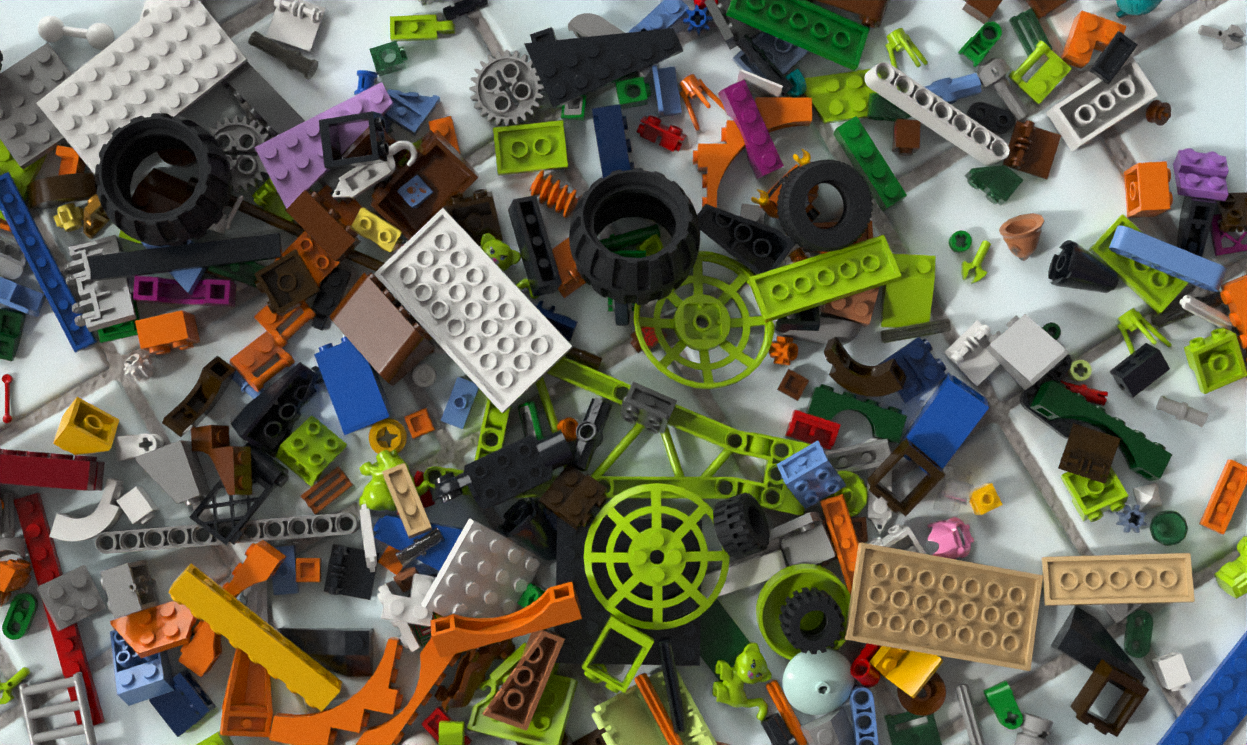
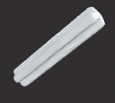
[1179,295,1234,331]

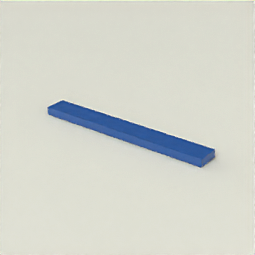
[0,172,98,353]

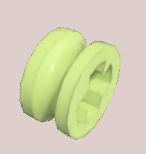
[1067,360,1092,382]

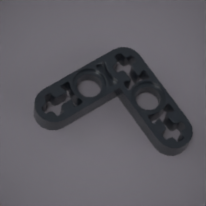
[1020,354,1082,439]

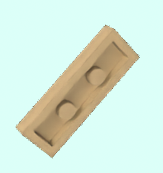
[382,463,432,539]

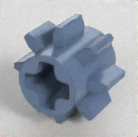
[1116,505,1147,533]

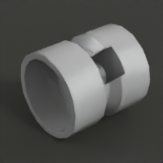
[1014,713,1054,745]

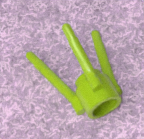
[885,28,928,90]
[1117,307,1172,355]

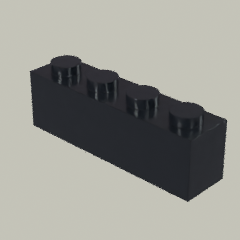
[508,195,562,297]

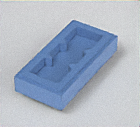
[441,377,479,429]
[272,545,299,595]

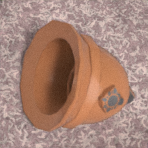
[999,213,1045,261]

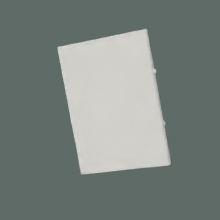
[736,69,783,97]

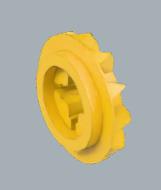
[369,419,407,454]

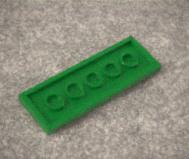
[726,0,870,71]

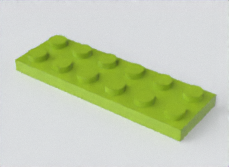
[748,235,902,323]

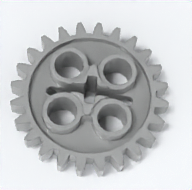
[469,50,545,126]
[209,116,272,193]

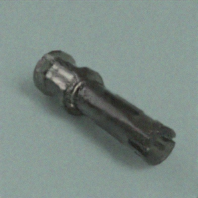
[248,31,319,80]

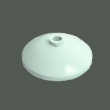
[782,647,854,715]

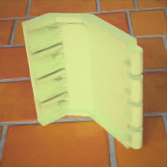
[591,669,717,745]

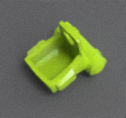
[1214,536,1247,599]

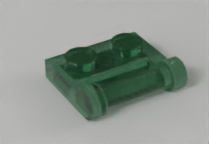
[884,711,942,745]

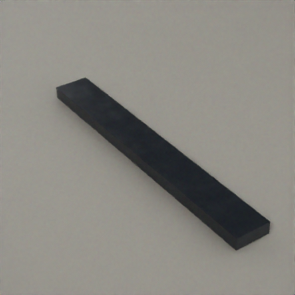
[89,233,283,281]

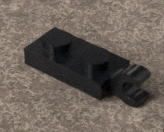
[311,268,351,331]

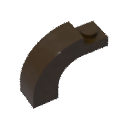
[27,173,98,209]
[823,337,907,397]
[162,355,236,437]

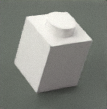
[117,487,159,525]
[1152,652,1192,691]

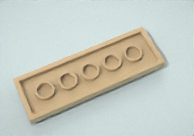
[1041,553,1195,606]

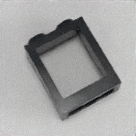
[319,111,389,170]

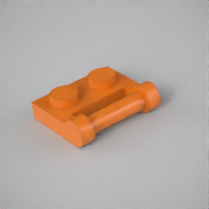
[254,301,316,347]
[229,331,295,392]

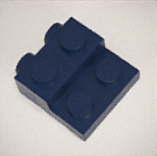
[877,337,947,403]

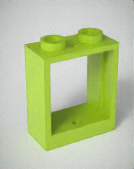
[582,615,654,694]

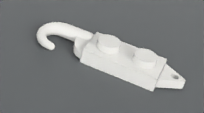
[332,141,417,199]
[865,437,892,533]

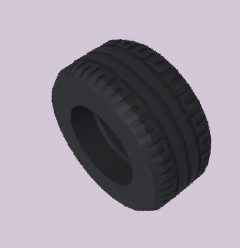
[777,159,873,252]

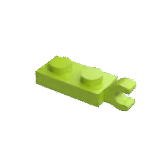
[390,15,455,42]
[479,642,527,700]

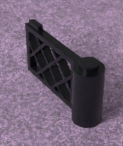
[189,443,289,546]

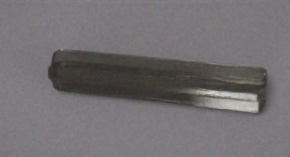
[880,319,951,343]

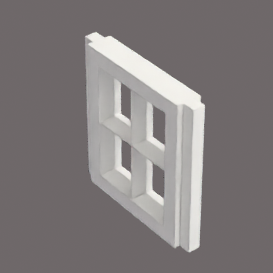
[359,504,377,572]

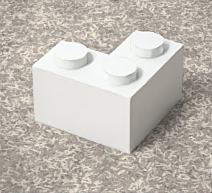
[381,573,436,627]

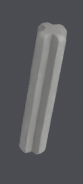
[955,684,985,745]

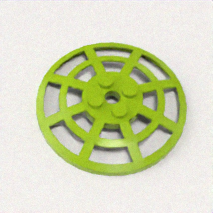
[634,251,774,389]
[584,483,730,630]

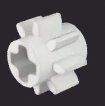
[123,354,154,383]

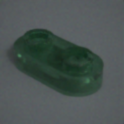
[1124,609,1153,658]

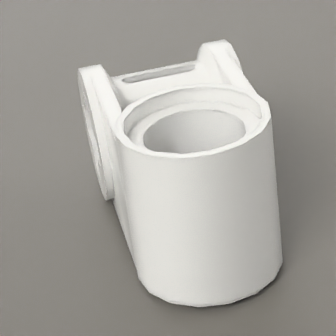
[114,433,164,461]

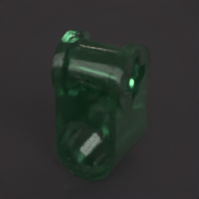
[867,93,912,122]

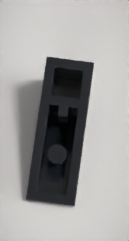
[1176,196,1217,257]

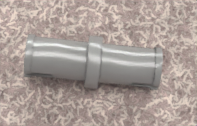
[1156,395,1208,427]

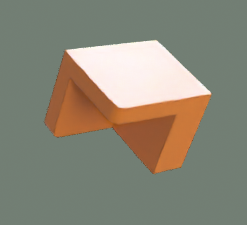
[55,145,86,175]

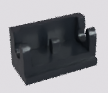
[1109,343,1170,398]

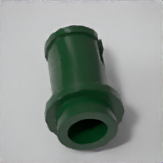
[1042,322,1061,340]

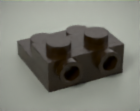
[446,189,503,246]
[254,249,321,316]
[539,464,608,531]

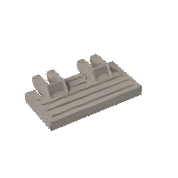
[63,235,137,332]

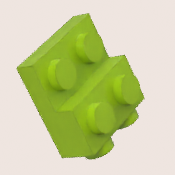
[1184,328,1247,394]
[1061,467,1129,522]

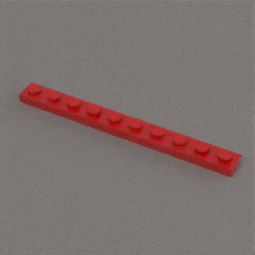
[14,493,105,726]

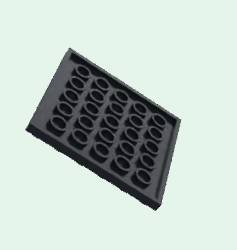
[555,517,702,666]

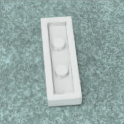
[377,582,422,652]

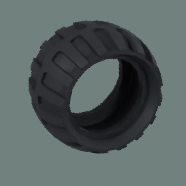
[95,113,232,246]
[569,168,700,305]

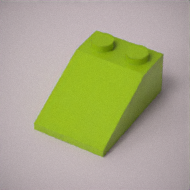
[881,254,936,330]

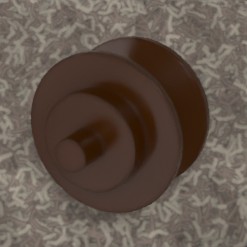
[1146,100,1171,126]

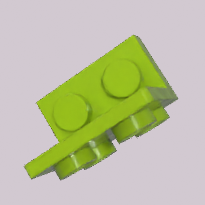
[276,415,347,487]

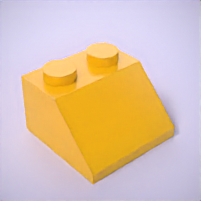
[53,397,119,455]

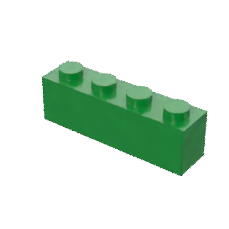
[833,116,907,212]

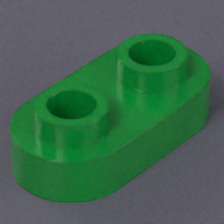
[2,592,38,640]

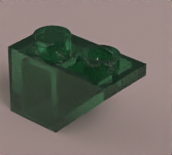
[965,165,1023,206]

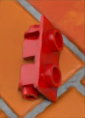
[636,115,687,152]

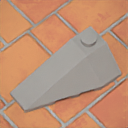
[800,707,854,745]

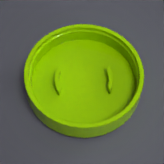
[756,564,851,660]

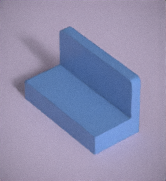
[652,65,682,118]

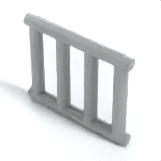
[19,672,97,745]

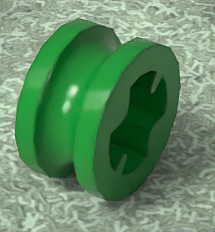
[949,230,972,253]

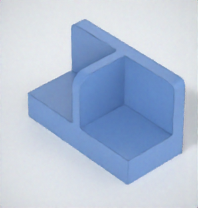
[0,277,46,317]

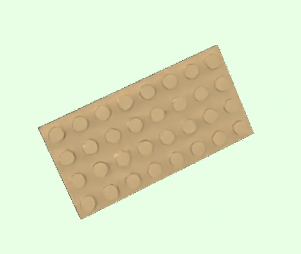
[844,543,1043,671]

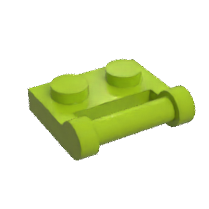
[1008,40,1072,104]

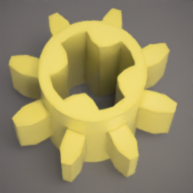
[53,203,84,232]

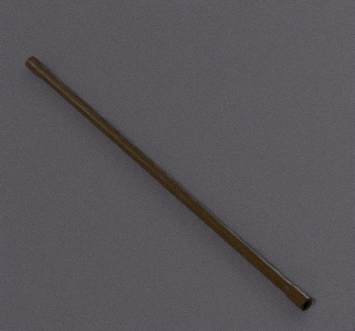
[186,176,603,371]

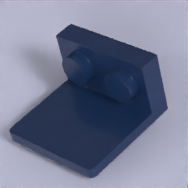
[149,669,217,737]

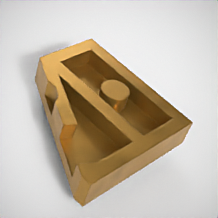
[83,194,110,239]

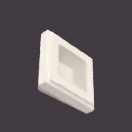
[1132,483,1163,511]

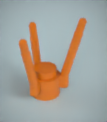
[679,74,726,131]

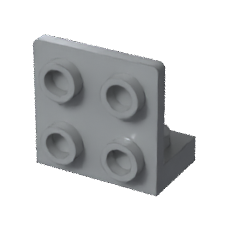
[769,511,836,566]

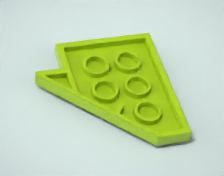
[467,663,578,745]

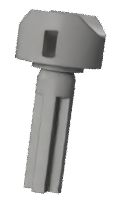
[977,58,1029,121]
[0,493,26,559]

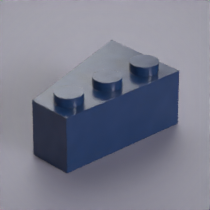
[592,104,635,178]

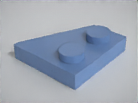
[383,89,440,136]

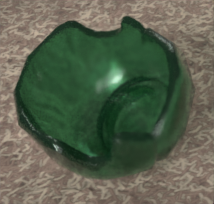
[1149,510,1188,546]

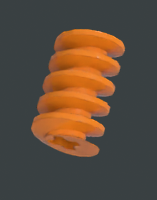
[530,170,582,218]

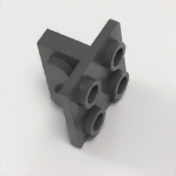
[620,382,677,434]

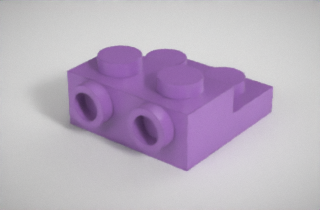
[1173,148,1229,201]

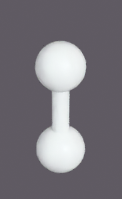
[37,15,114,50]

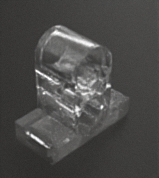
[933,464,974,517]

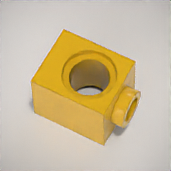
[965,483,1003,515]

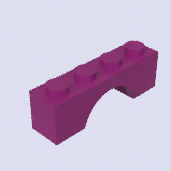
[718,79,784,179]
[133,276,237,307]

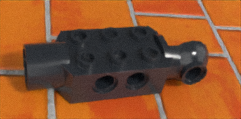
[432,430,575,510]

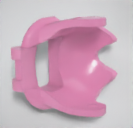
[927,517,974,559]

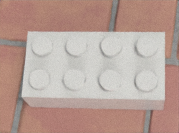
[1046,56,1158,152]

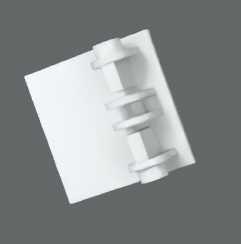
[266,0,326,52]
[944,320,1000,386]

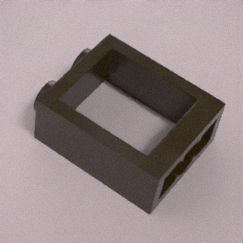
[867,437,945,517]
[1070,659,1150,737]

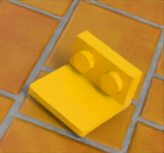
[869,646,943,698]

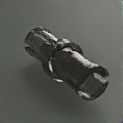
[395,527,445,567]

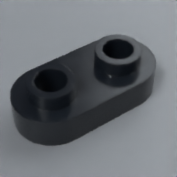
[967,102,1014,134]

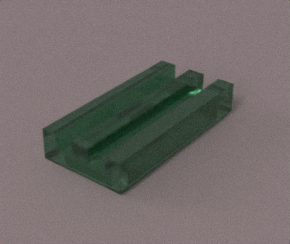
[1009,8,1053,57]

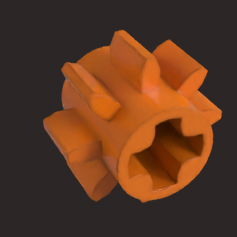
[769,336,798,365]

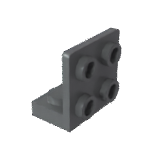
[705,0,763,50]

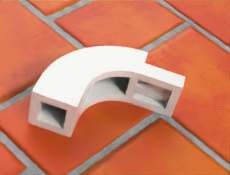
[49,478,124,541]

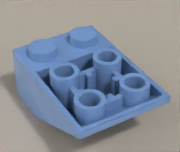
[110,630,175,706]

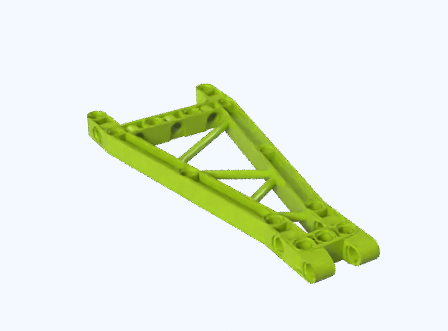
[424,357,811,516]

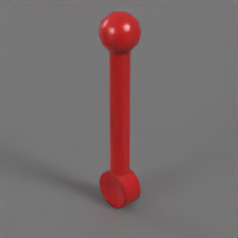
[2,374,13,424]

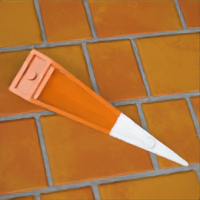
[220,580,273,737]

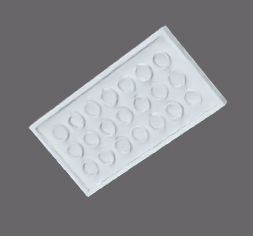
[37,0,248,174]
[374,208,573,413]

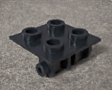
[324,544,380,600]

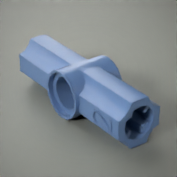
[917,73,982,104]

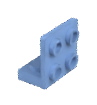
[776,441,846,509]

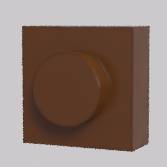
[777,369,809,401]

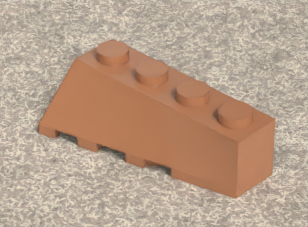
[482,629,565,731]

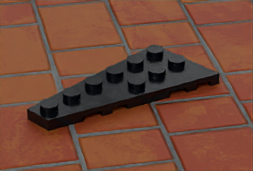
[524,28,683,109]

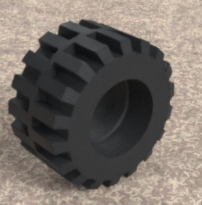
[713,493,770,559]
[779,587,845,654]

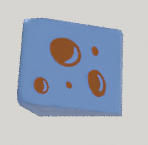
[397,175,434,208]

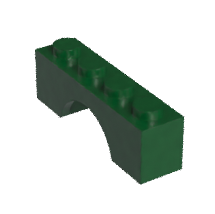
[806,384,907,444]

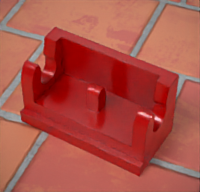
[785,410,841,450]

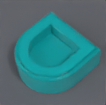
[786,69,807,97]

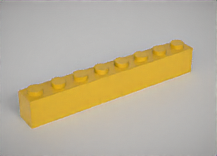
[168,563,342,712]

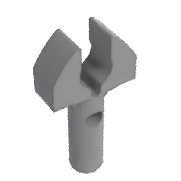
[1198,24,1245,51]

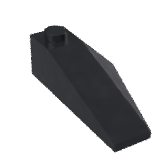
[697,204,796,275]
[231,362,319,458]
[1050,605,1146,692]
[277,628,374,677]

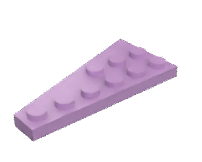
[254,82,394,209]

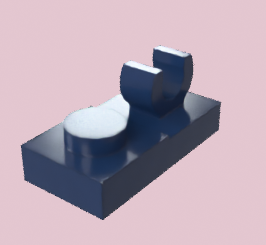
[534,300,578,342]

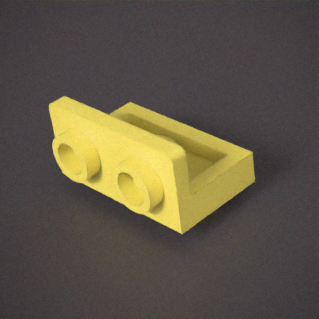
[351,207,404,252]

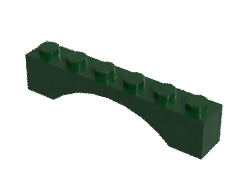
[1030,380,1173,481]

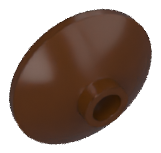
[897,672,946,716]

